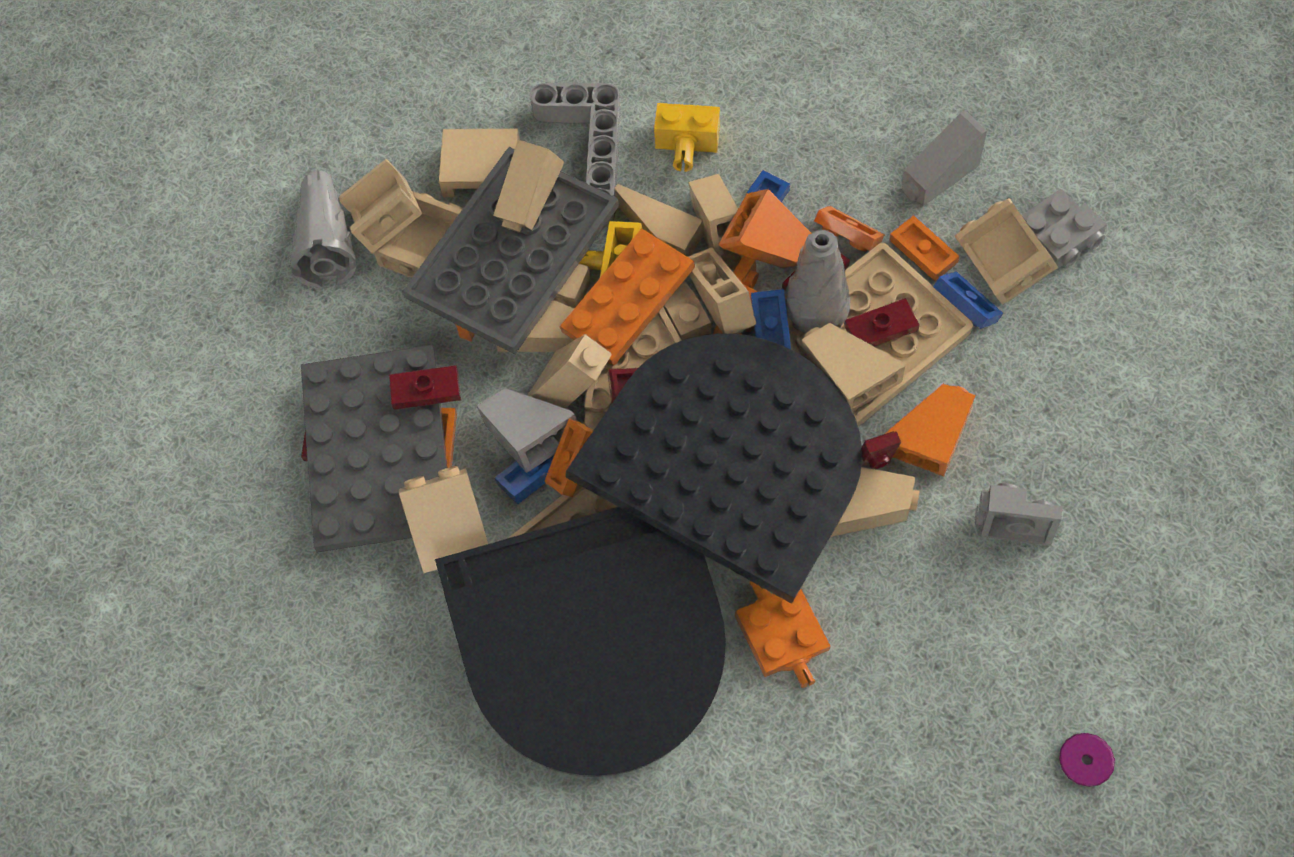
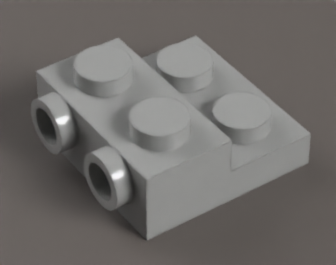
[1022,189,1107,268]
[975,483,1062,545]

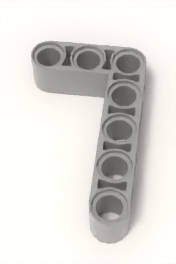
[530,83,621,227]

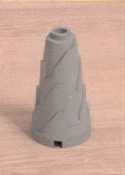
[290,170,357,288]
[785,230,850,333]

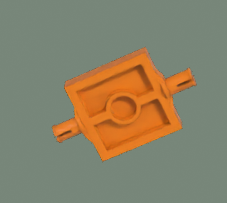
[734,581,831,688]

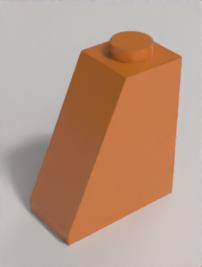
[718,189,812,268]
[885,383,976,476]

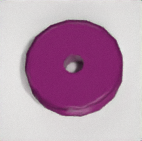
[1059,733,1115,787]

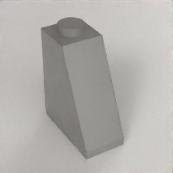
[902,110,987,206]
[477,388,577,473]

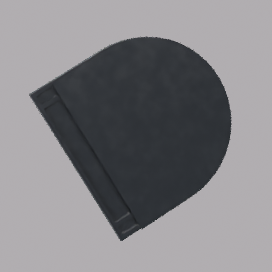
[565,334,862,604]
[435,507,726,777]

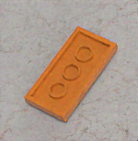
[560,228,695,366]

